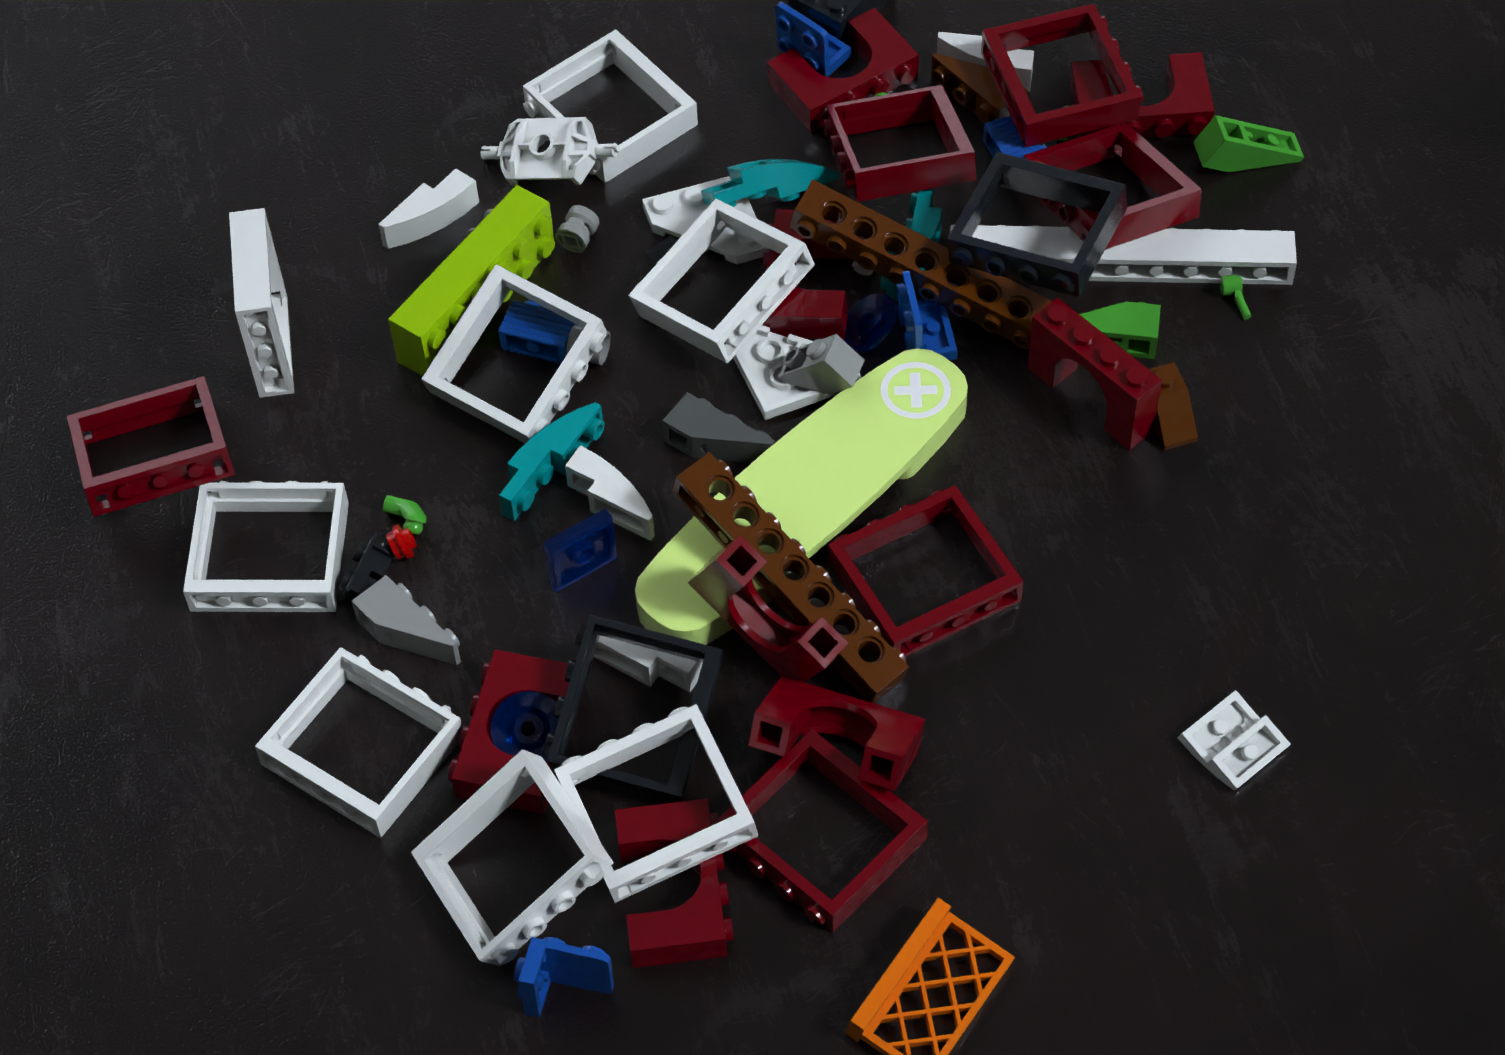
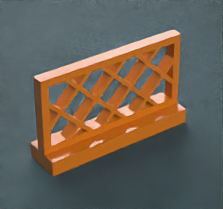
[845,897,1015,1055]

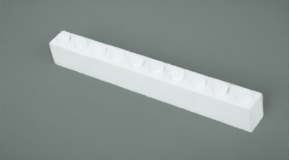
[950,225,1297,285]

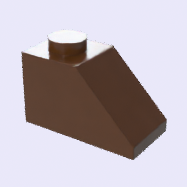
[1149,362,1198,451]

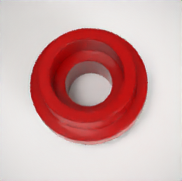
[386,524,417,560]

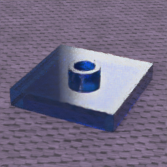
[543,508,617,592]

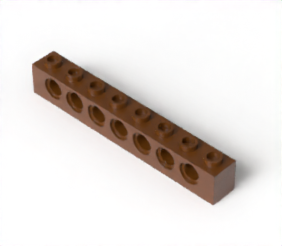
[789,179,1052,350]
[673,452,909,703]

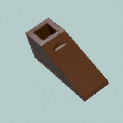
[931,53,1028,123]

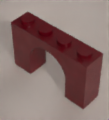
[767,8,919,132]
[1069,52,1215,138]
[760,209,859,340]
[1028,297,1162,451]
[688,535,848,682]
[448,649,569,815]
[748,676,926,791]
[615,798,734,968]

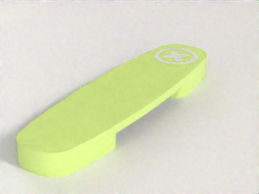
[635,348,968,645]

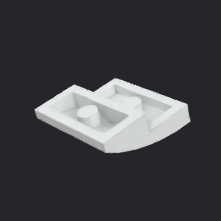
[1178,690,1291,791]

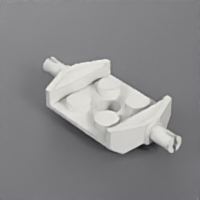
[480,117,619,186]

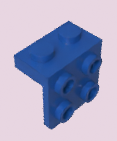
[775,2,851,77]
[897,270,957,360]
[514,937,614,1018]

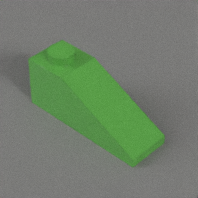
[1193,115,1304,172]
[1079,301,1161,359]

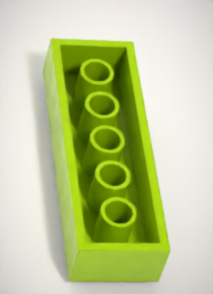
[388,185,555,376]

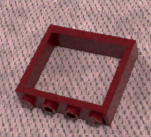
[981,4,1144,147]
[823,85,976,202]
[1023,123,1202,250]
[67,376,235,517]
[828,485,1024,657]
[717,729,928,933]

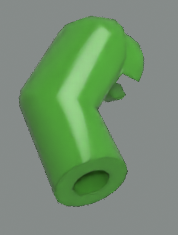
[383,495,427,535]

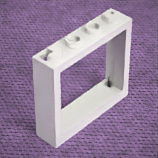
[523,29,698,183]
[628,199,815,364]
[229,208,294,398]
[421,265,607,444]
[183,481,349,612]
[255,647,463,838]
[554,704,758,903]
[411,749,614,966]

